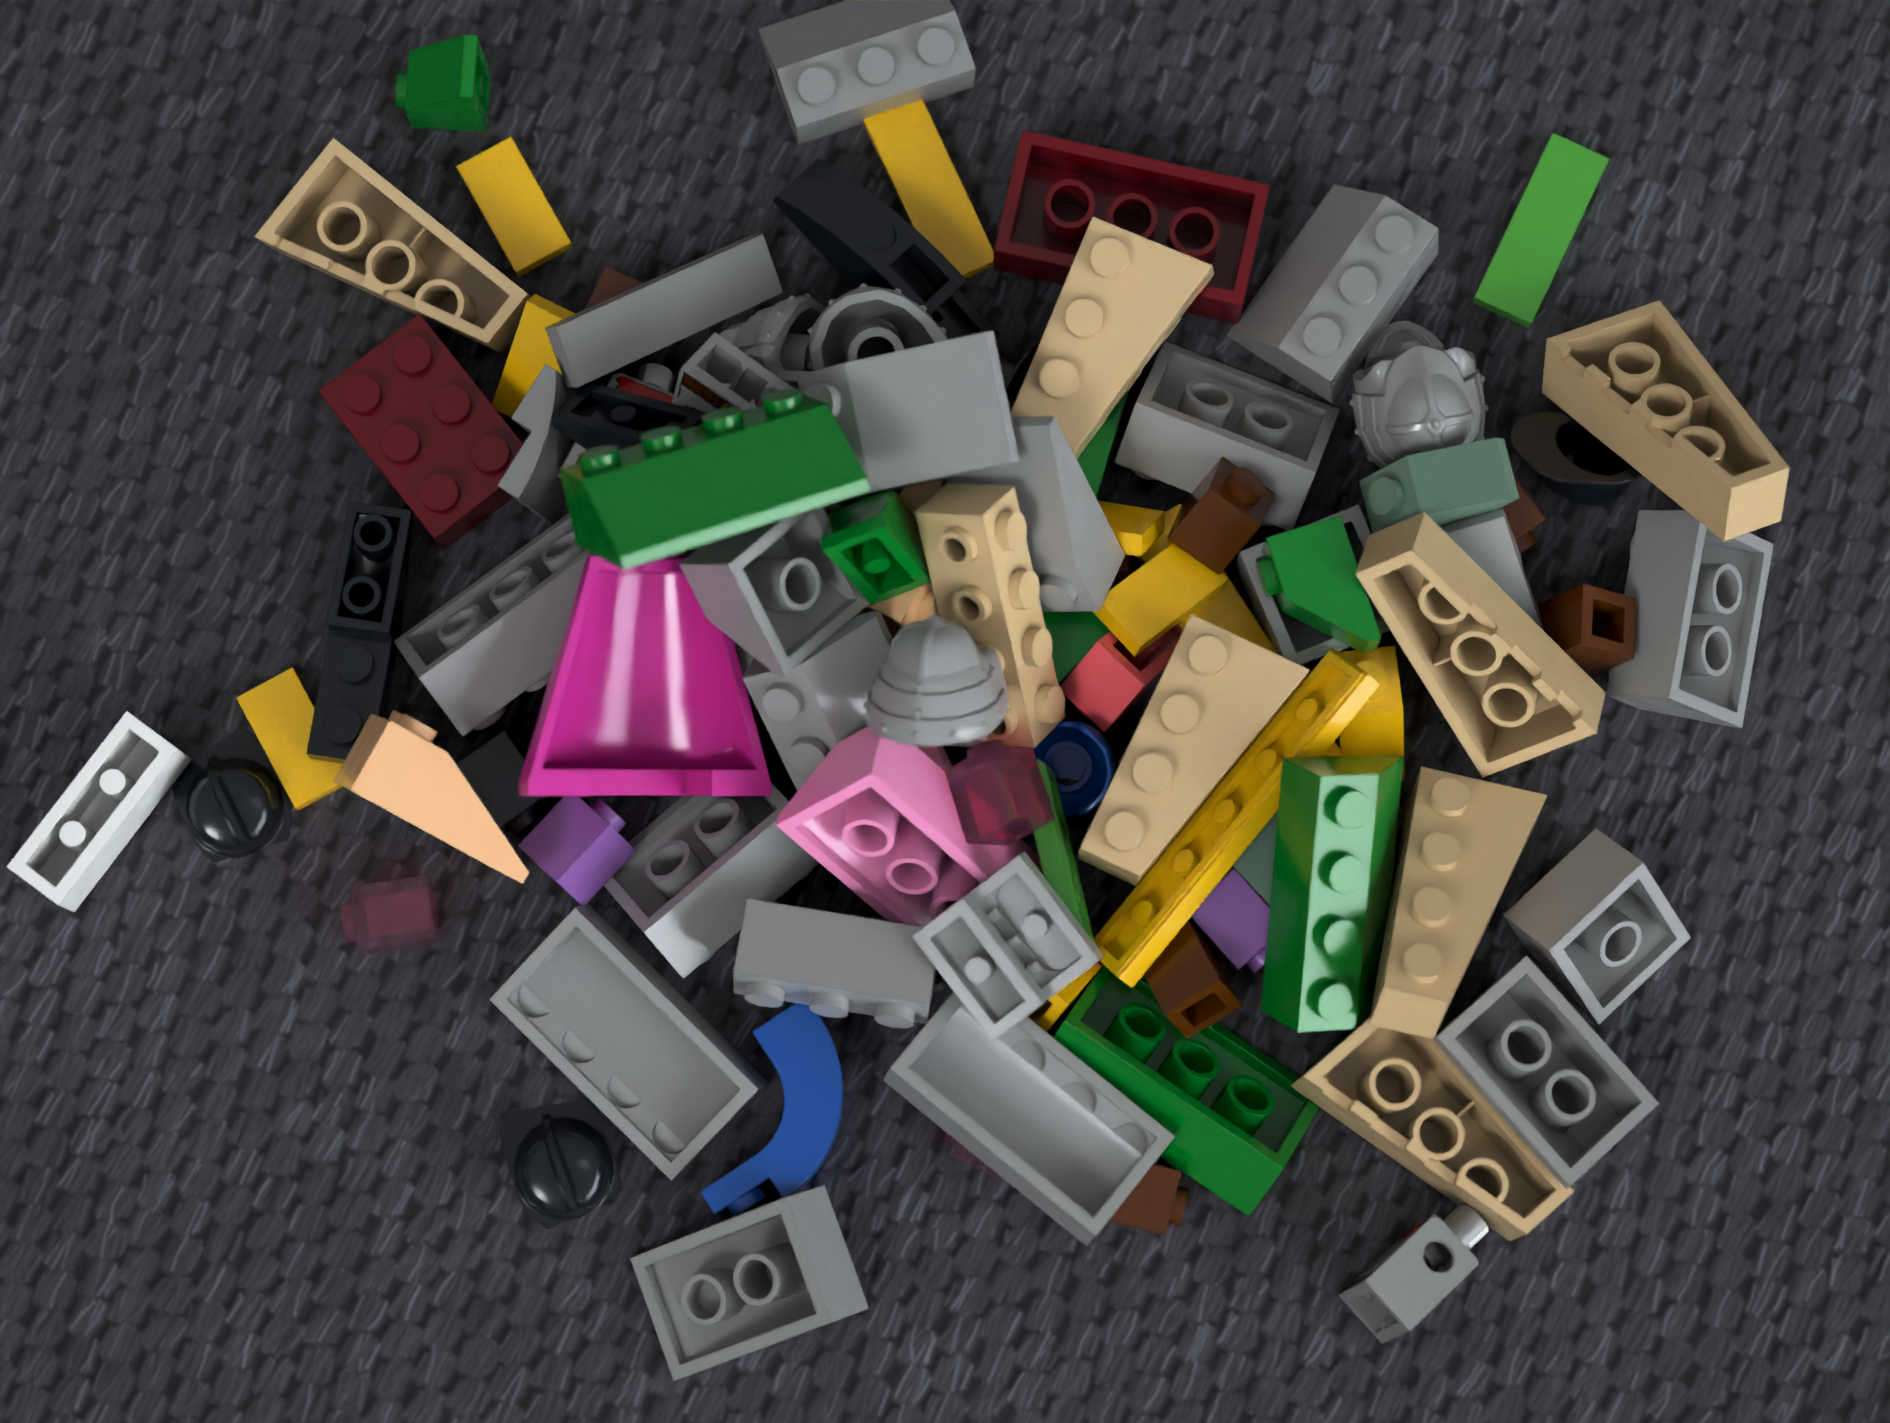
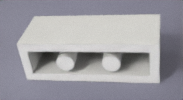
[7,711,192,912]

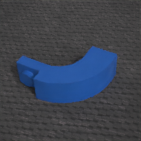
[701,1003,844,1217]

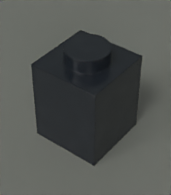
[456,731,553,837]

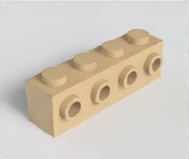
[915,483,1065,748]

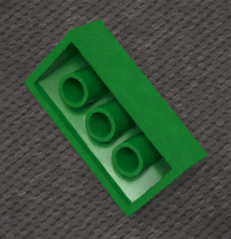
[559,389,870,570]
[1261,754,1404,1033]
[1053,964,1319,1216]

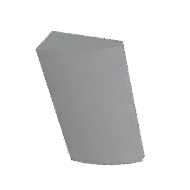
[489,904,769,1181]
[883,991,1175,1246]

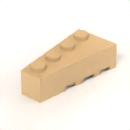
[254,138,531,354]
[1010,216,1214,459]
[1542,300,1790,541]
[1355,512,1606,778]
[1077,614,1310,886]
[1369,767,1547,1039]
[1291,1017,1575,1241]

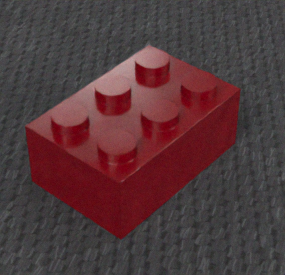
[319,313,523,551]

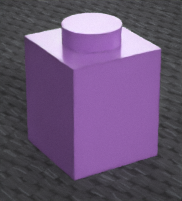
[518,796,636,907]
[1188,869,1270,974]

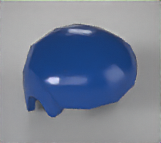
[1019,721,1117,817]

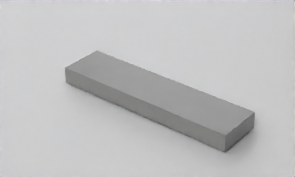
[545,234,783,388]

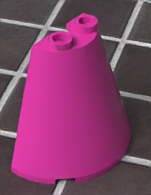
[518,549,771,796]

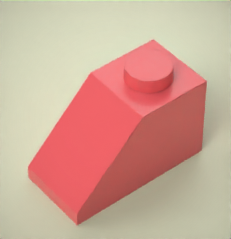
[1060,624,1183,733]

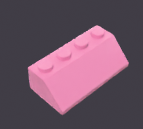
[776,726,1044,927]

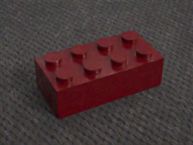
[993,130,1270,323]

